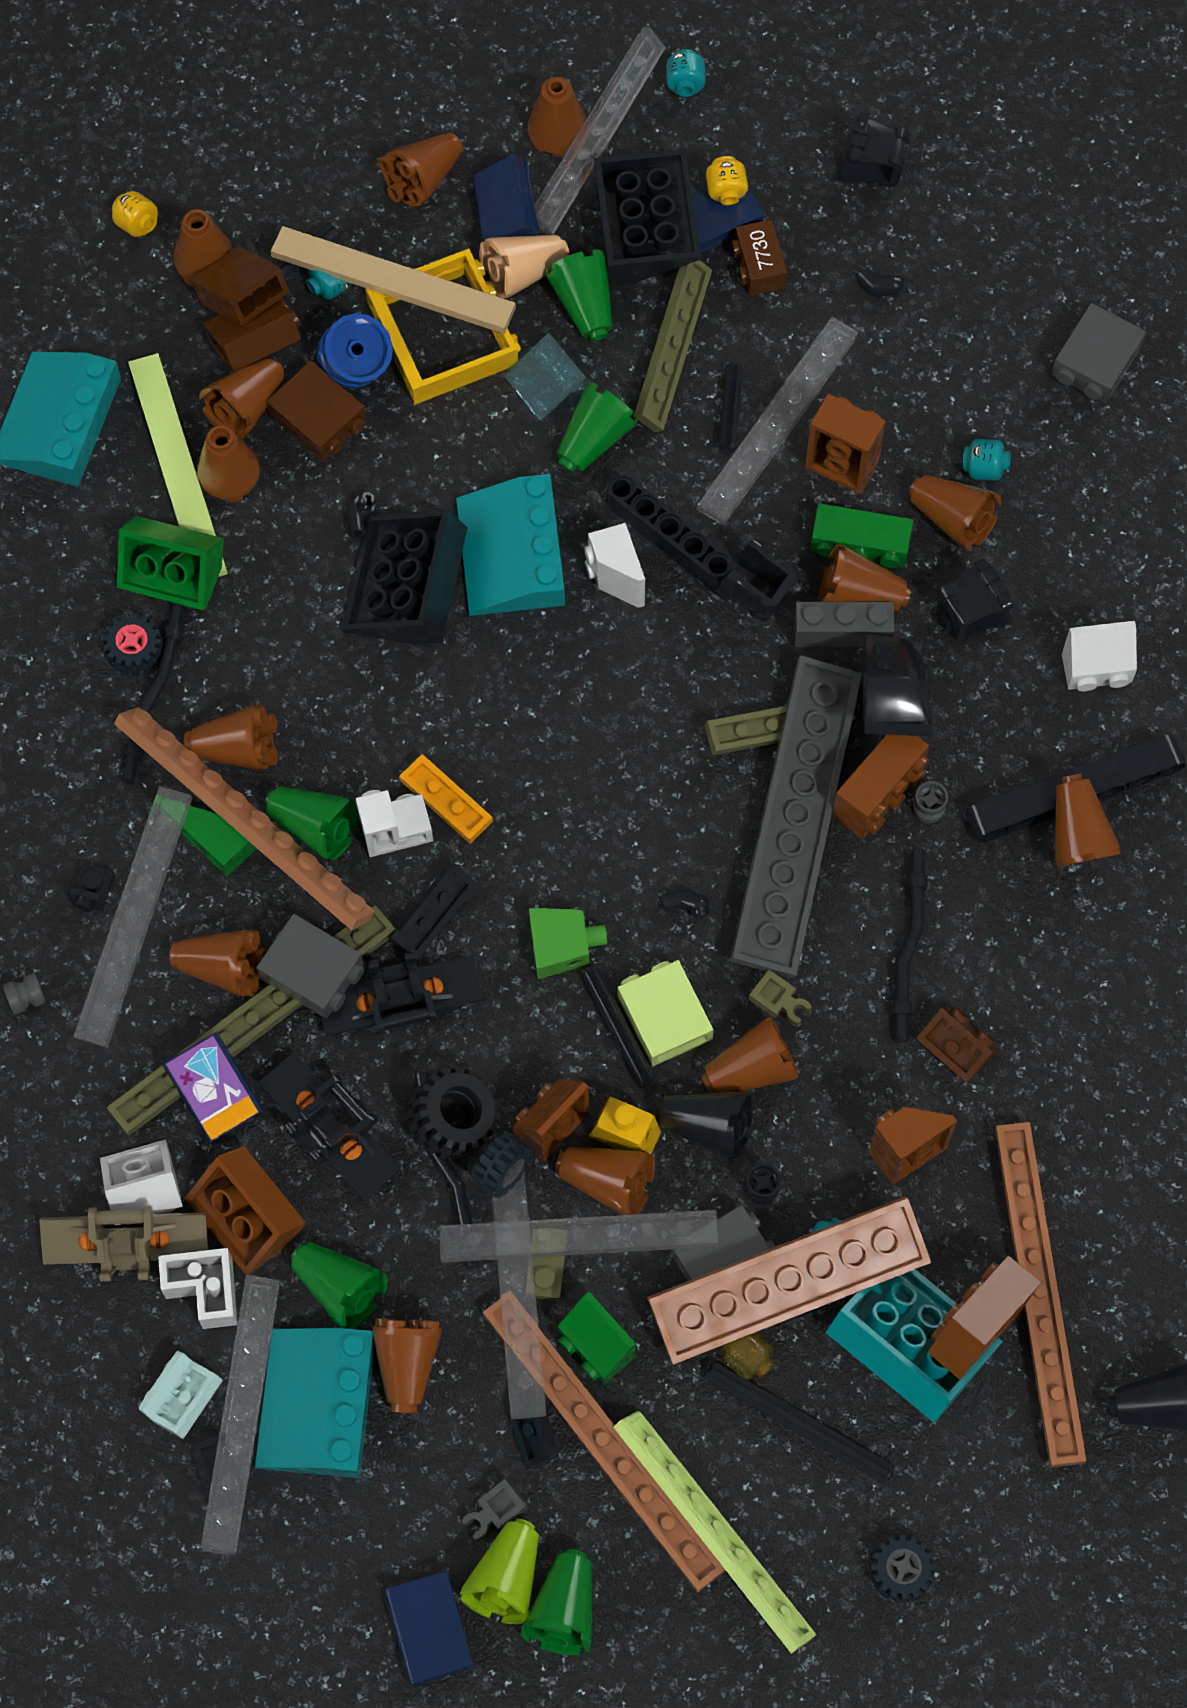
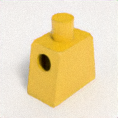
[588,1097,661,1154]

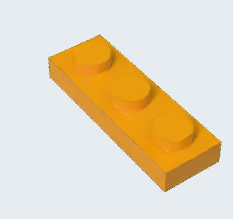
[399,754,493,844]

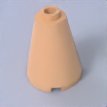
[479,235,569,299]

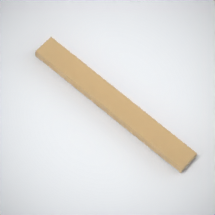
[271,226,516,334]

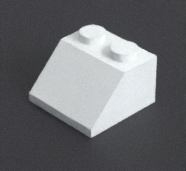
[584,523,645,608]
[1062,621,1137,691]
[100,1139,182,1225]

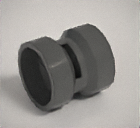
[913,781,948,823]
[3,972,46,1015]

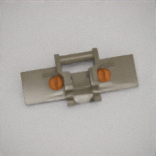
[39,1206,209,1282]

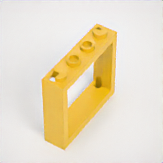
[366,249,521,404]

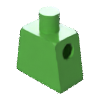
[529,908,607,979]

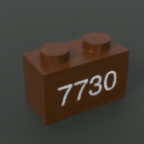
[731,220,787,296]

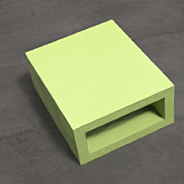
[618,960,713,1067]

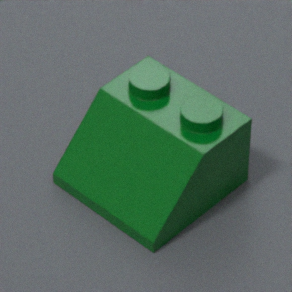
[557,1292,636,1385]

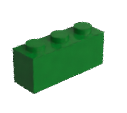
[810,503,913,568]

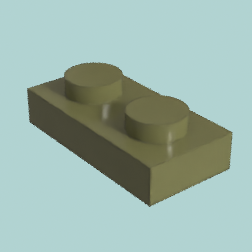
[525,1227,568,1301]

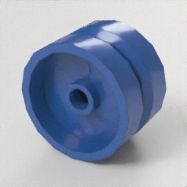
[316,313,393,389]

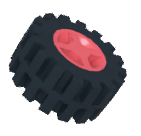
[103,613,163,676]

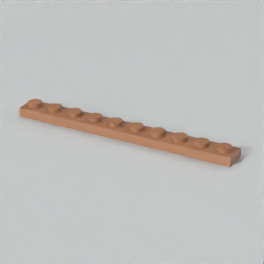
[114,707,375,930]
[995,1122,1086,1468]
[483,1291,726,1593]

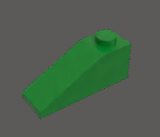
[155,797,255,877]

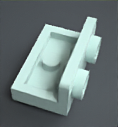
[139,1351,223,1439]

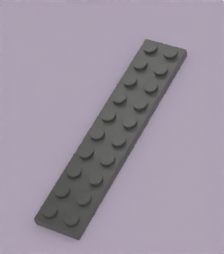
[730,655,862,979]

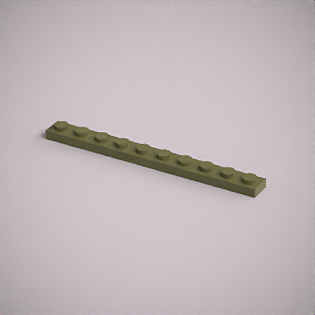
[106,905,396,1137]

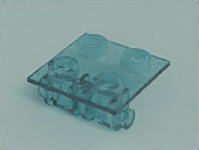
[504,333,586,421]

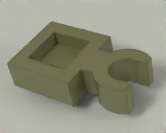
[749,970,812,1027]

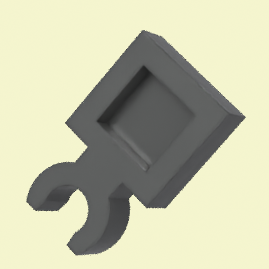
[462,1479,529,1540]

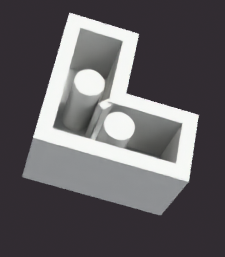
[356,790,433,857]
[158,1248,238,1329]

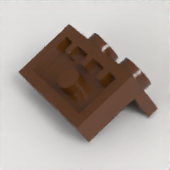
[916,1006,999,1083]

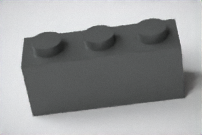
[794,602,894,647]

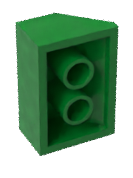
[117,516,224,610]

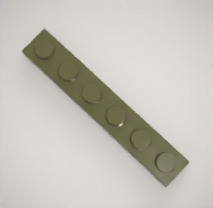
[633,260,712,432]

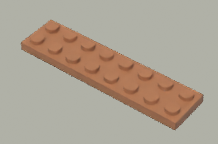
[647,1196,931,1364]

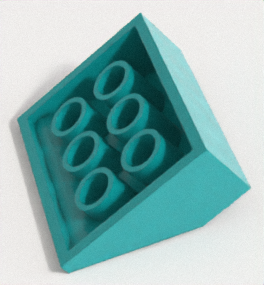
[0,352,121,486]
[456,474,565,616]
[826,1269,1003,1423]
[255,1328,375,1478]

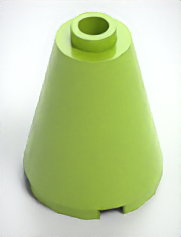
[460,1519,539,1625]

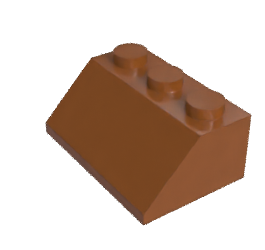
[869,1107,957,1186]
[185,1146,306,1276]

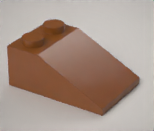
[513,1079,589,1163]

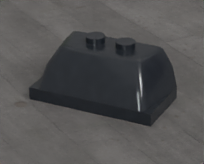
[861,635,932,737]

